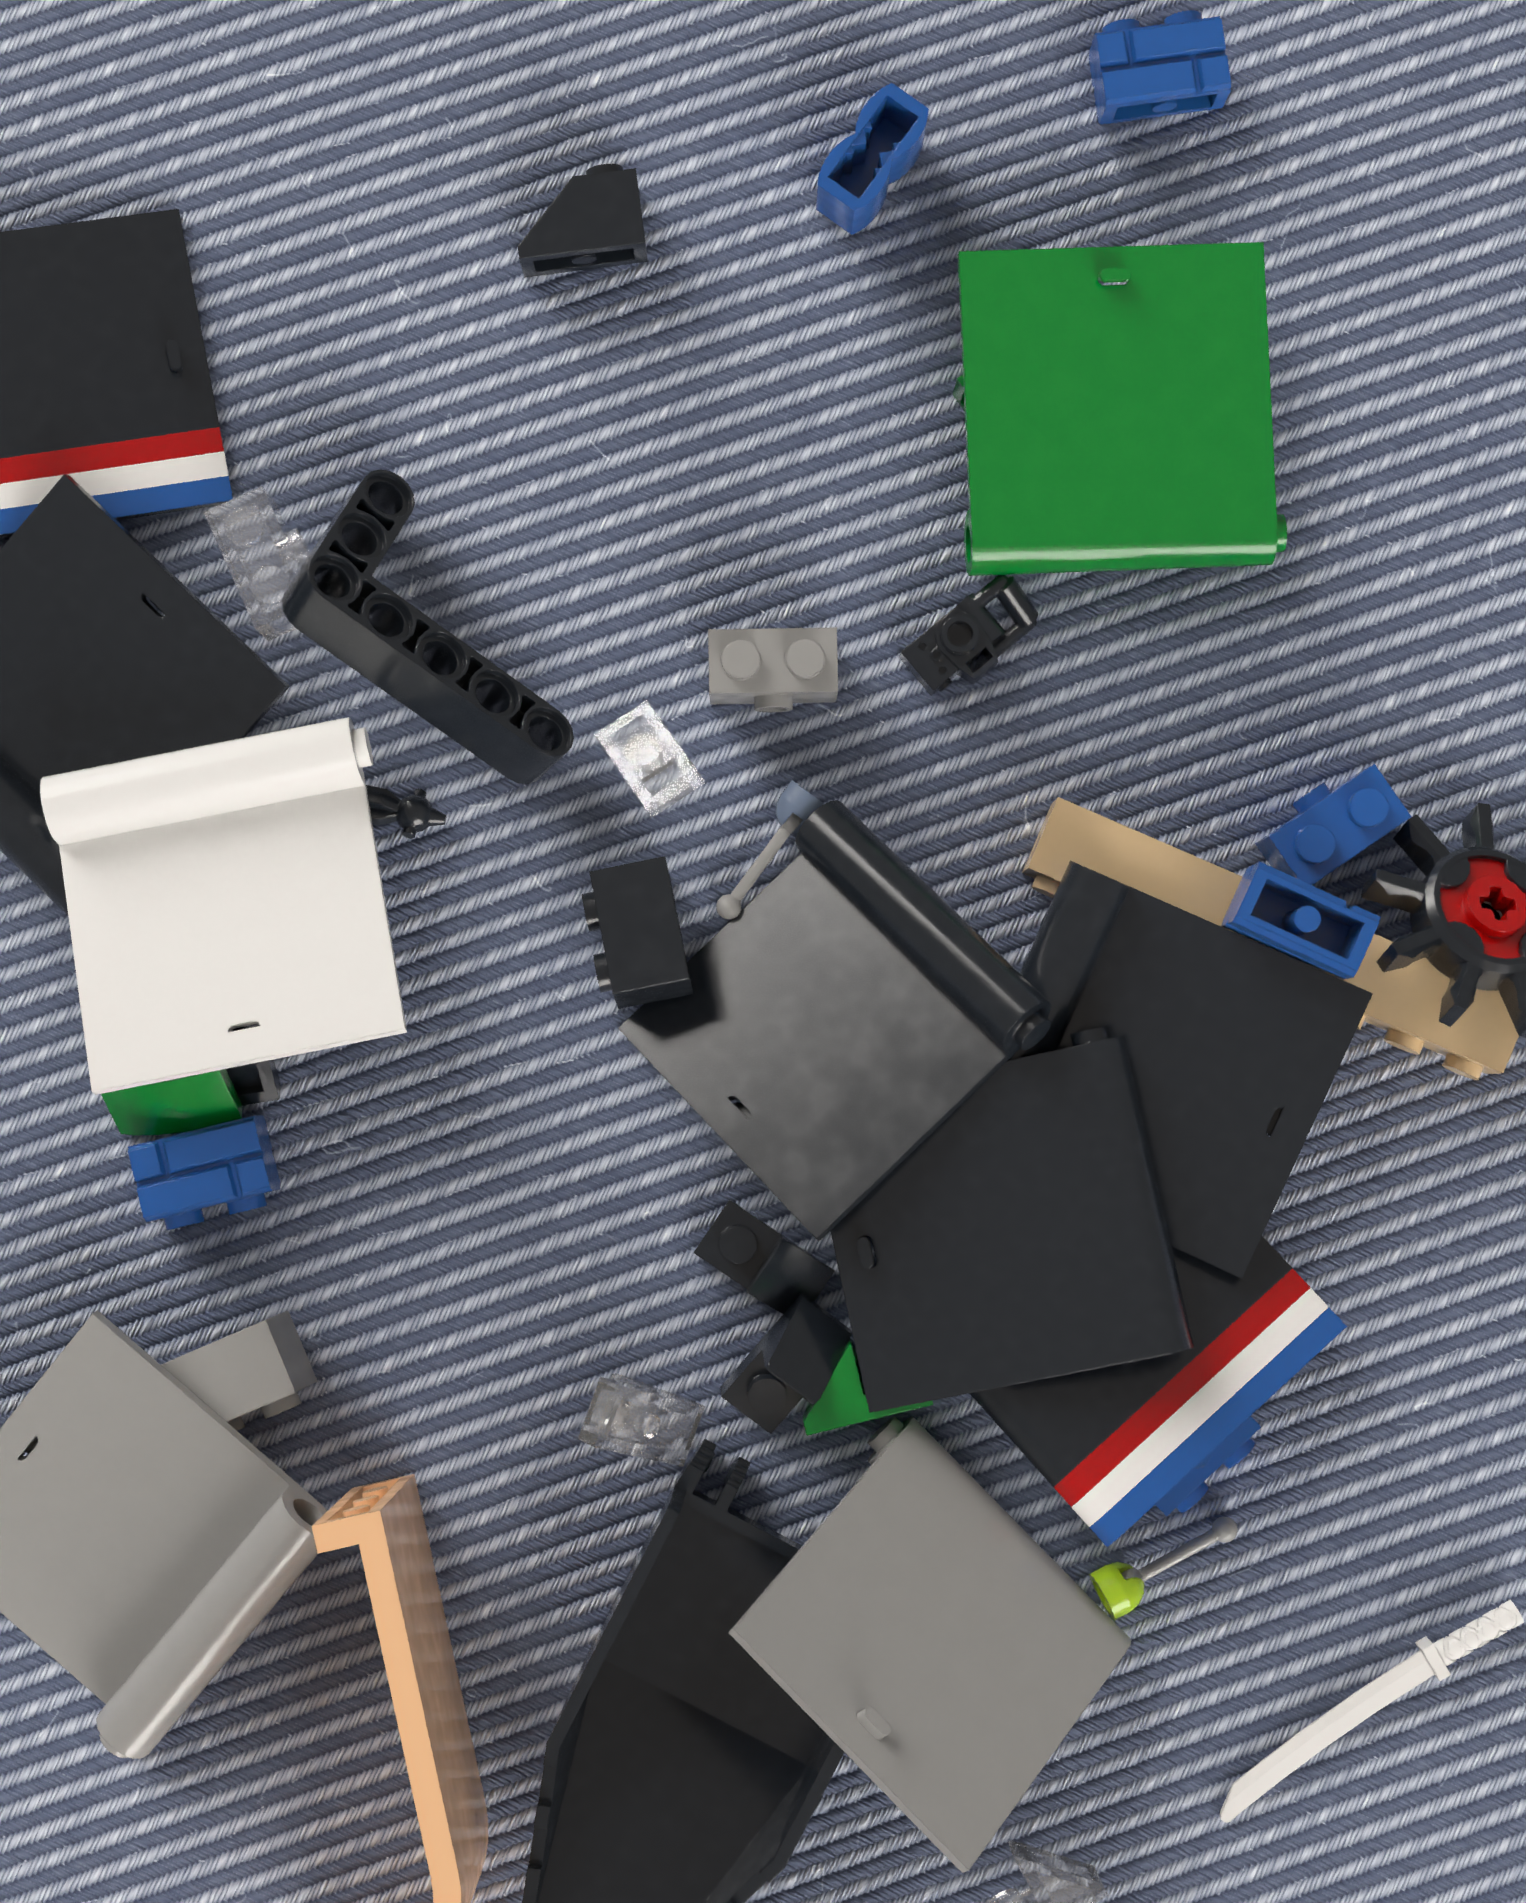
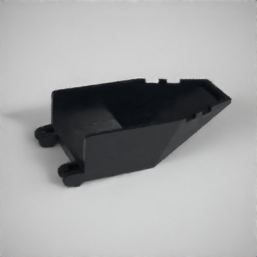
[522,1439,844,1903]

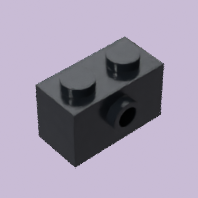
[582,856,693,1009]

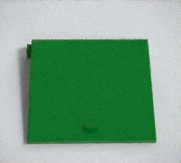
[957,242,1287,576]

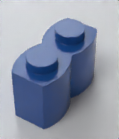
[816,83,929,235]

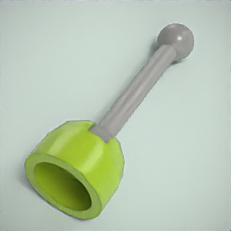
[1089,1517,1238,1621]

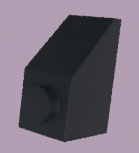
[518,164,648,278]

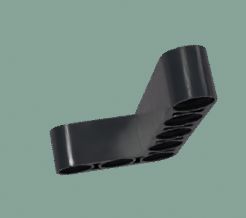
[282,469,574,785]

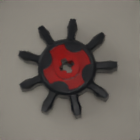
[1361,803,1526,1037]

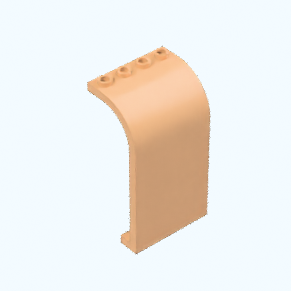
[313,1474,489,1903]

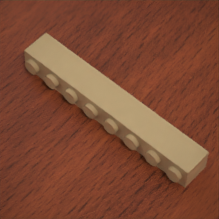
[1022,797,1519,1080]

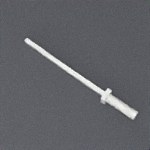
[1220,1600,1524,1823]

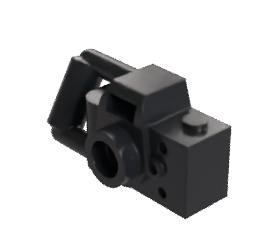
[899,575,1038,696]

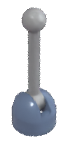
[716,780,824,919]

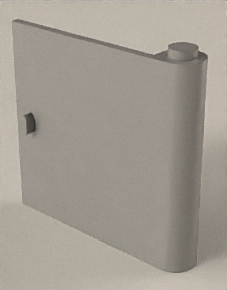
[0,1310,328,1759]
[729,1416,1132,1873]

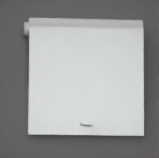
[40,717,407,1095]

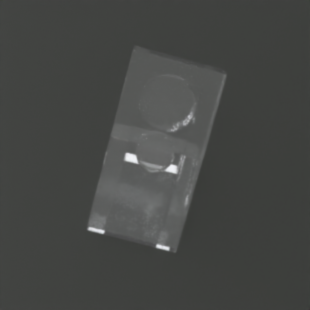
[594,700,705,818]
[578,1374,705,1467]
[986,1840,1109,1903]

